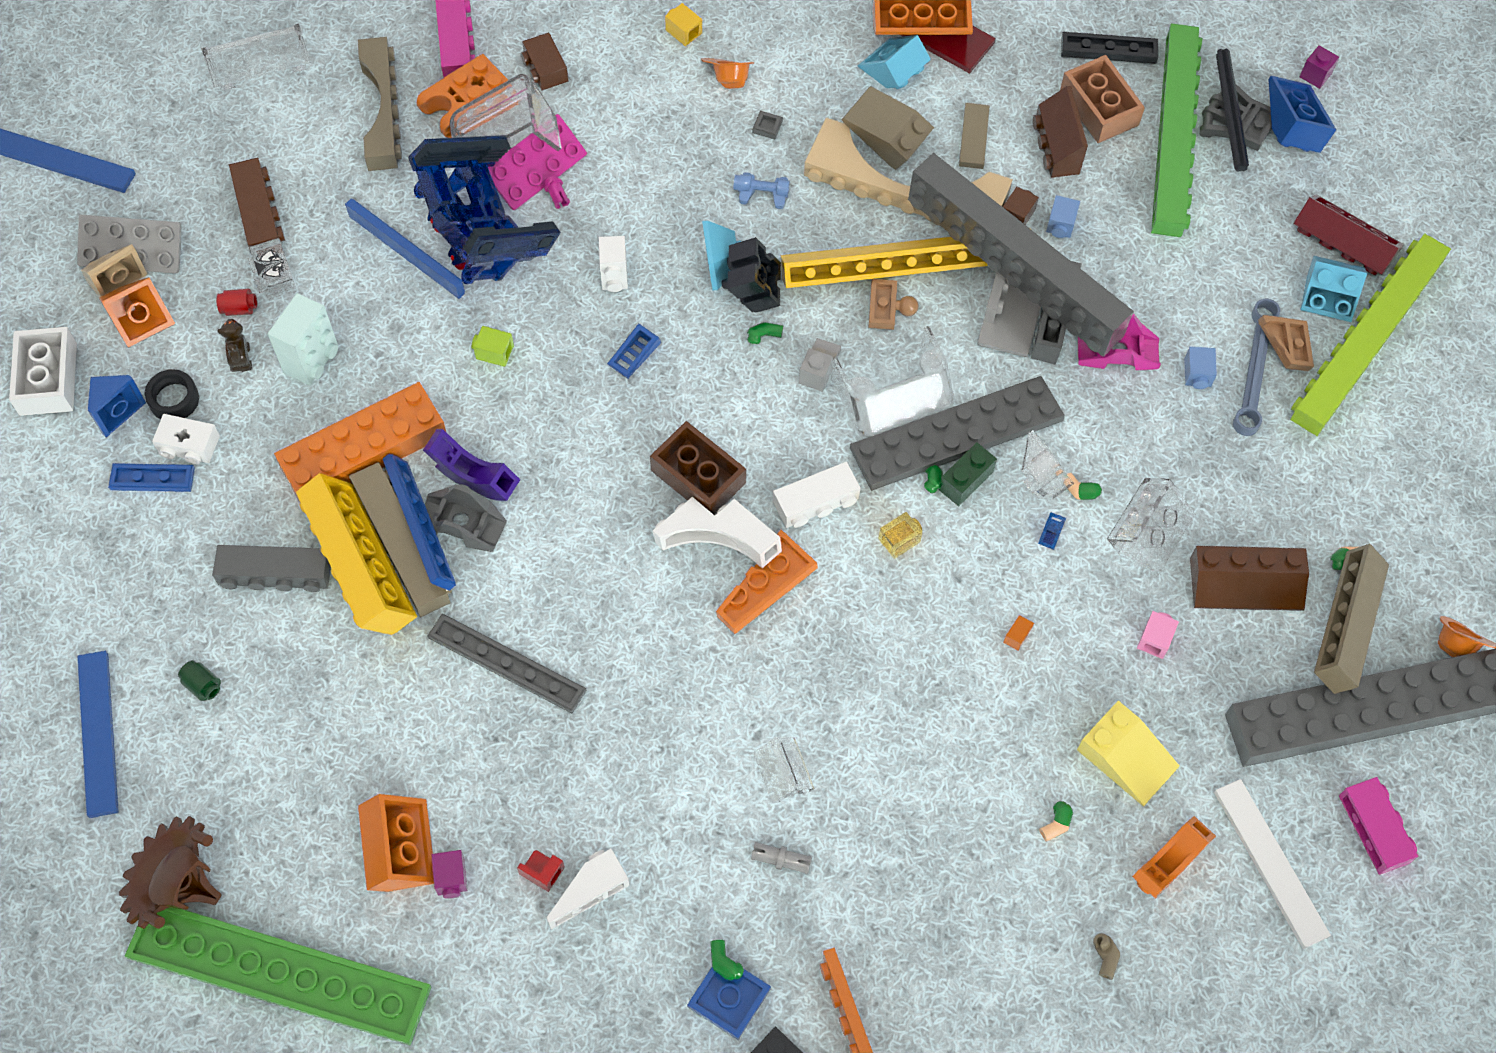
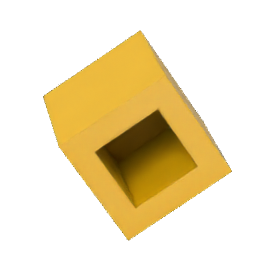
[665,3,702,46]

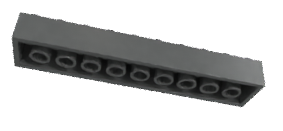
[908,153,1134,357]
[1225,649,1496,767]

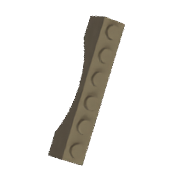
[358,37,402,171]

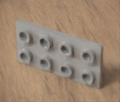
[77,215,181,273]
[977,272,1041,357]

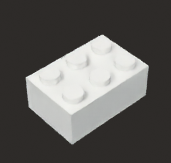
[9,327,77,416]

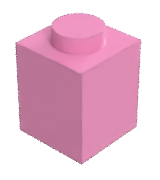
[1137,611,1179,659]

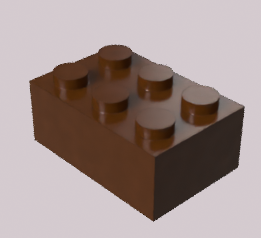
[650,421,746,515]

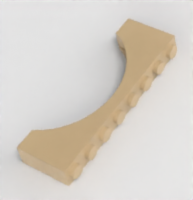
[804,118,1013,221]

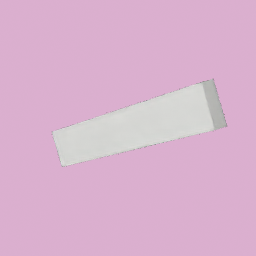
[1214,779,1331,949]

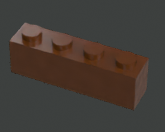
[228,157,285,258]

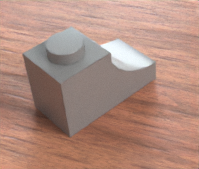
[798,338,841,392]

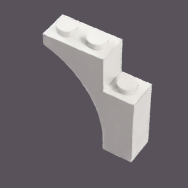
[653,497,782,568]

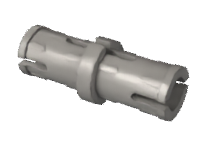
[751,841,812,874]

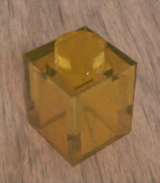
[878,512,922,559]

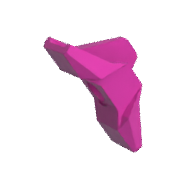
[1078,314,1161,370]

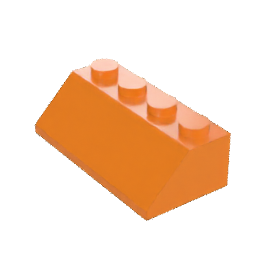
[873,0,973,35]

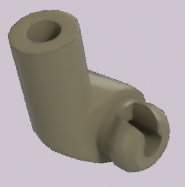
[1093,933,1120,980]

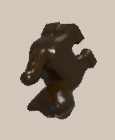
[217,319,252,372]

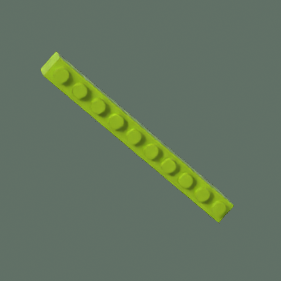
[1290,233,1451,436]

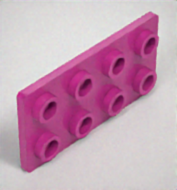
[483,114,587,210]

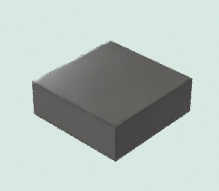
[752,111,783,140]

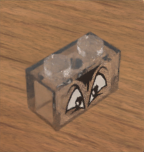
[248,238,297,300]

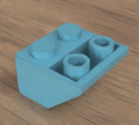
[1301,256,1367,322]

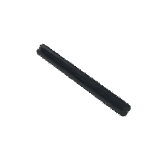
[1216,48,1249,172]

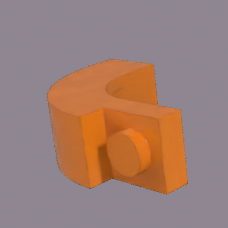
[1132,816,1216,899]

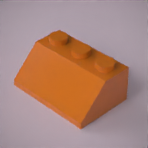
[358,794,434,892]

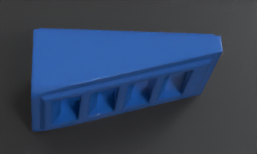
[607,323,662,379]

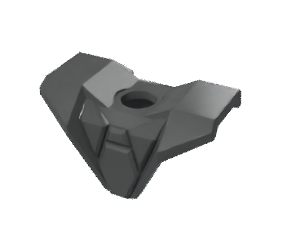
[425,484,507,552]

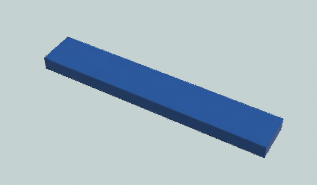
[0,128,136,193]
[345,198,465,299]
[383,454,456,591]
[77,650,119,818]

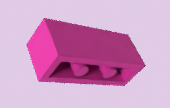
[1339,777,1419,875]

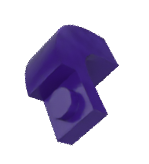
[423,429,521,501]

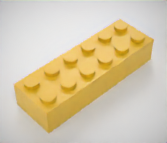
[296,473,417,635]

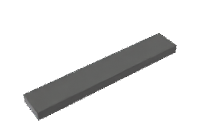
[427,613,587,714]

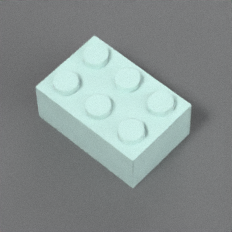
[268,293,338,385]

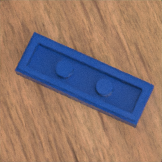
[108,463,195,492]

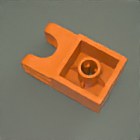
[416,54,515,138]

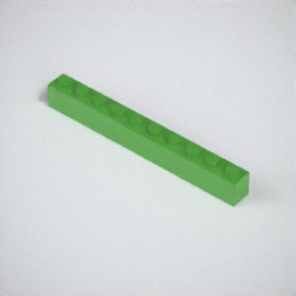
[1151,23,1203,237]

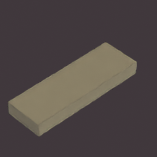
[959,103,990,169]

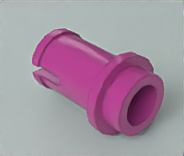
[544,176,570,209]

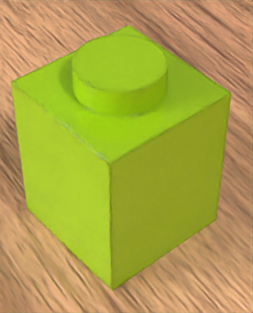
[471,326,514,367]

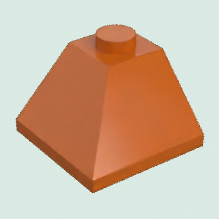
[99,277,175,348]

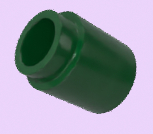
[178,660,221,701]

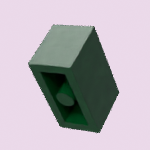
[939,442,997,507]

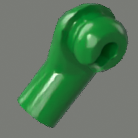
[924,465,943,493]

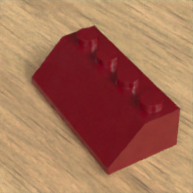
[1293,194,1404,276]

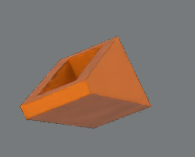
[1003,615,1035,651]

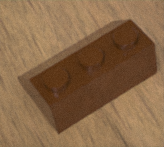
[1033,86,1088,178]

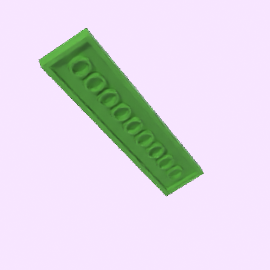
[125,907,431,1046]

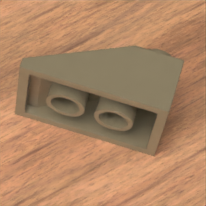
[841,86,934,170]

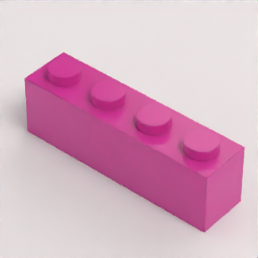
[435,0,476,78]

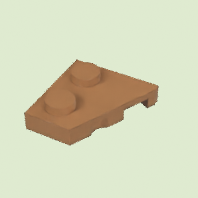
[1258,315,1314,371]

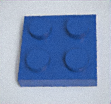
[687,967,771,1040]

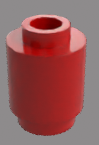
[216,288,258,316]

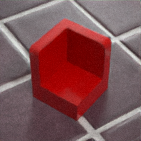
[517,850,565,892]

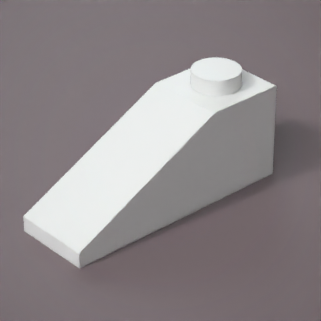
[547,849,630,930]

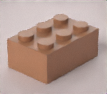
[1060,55,1145,143]

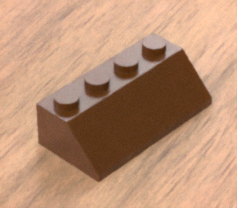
[1190,546,1309,611]

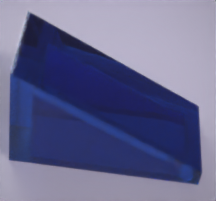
[1038,512,1066,550]

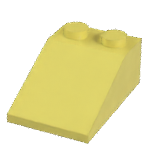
[1077,701,1179,807]

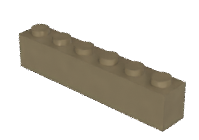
[349,462,452,618]
[1314,543,1389,694]

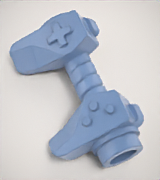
[733,172,790,209]

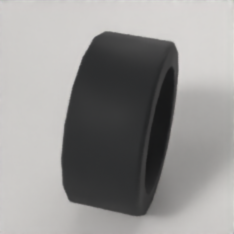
[144,369,200,419]

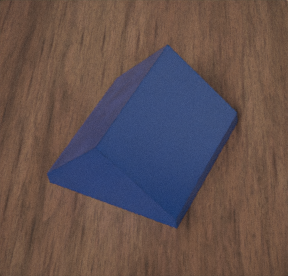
[88,375,146,437]

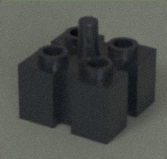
[721,237,781,312]

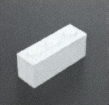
[773,461,860,528]

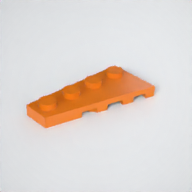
[716,530,818,634]
[820,948,873,1053]

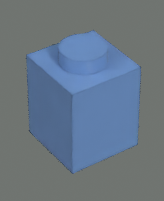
[1046,195,1080,238]
[1184,346,1217,389]

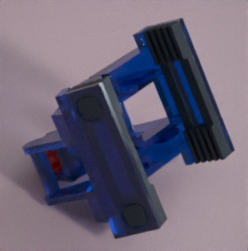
[408,135,561,285]

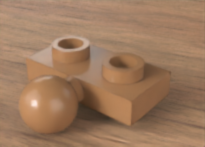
[868,279,919,330]

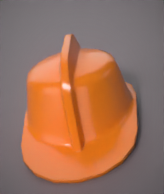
[701,58,754,89]
[1438,616,1496,657]

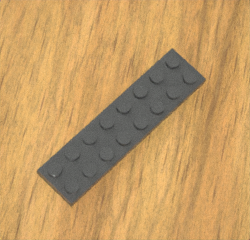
[850,376,1065,491]

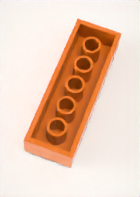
[274,382,446,502]

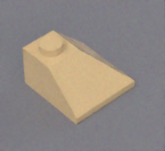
[81,244,148,297]

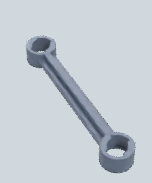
[1233,298,1280,436]

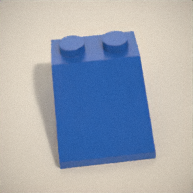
[1268,75,1337,153]

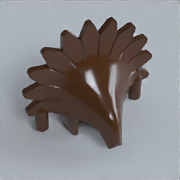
[119,816,222,929]

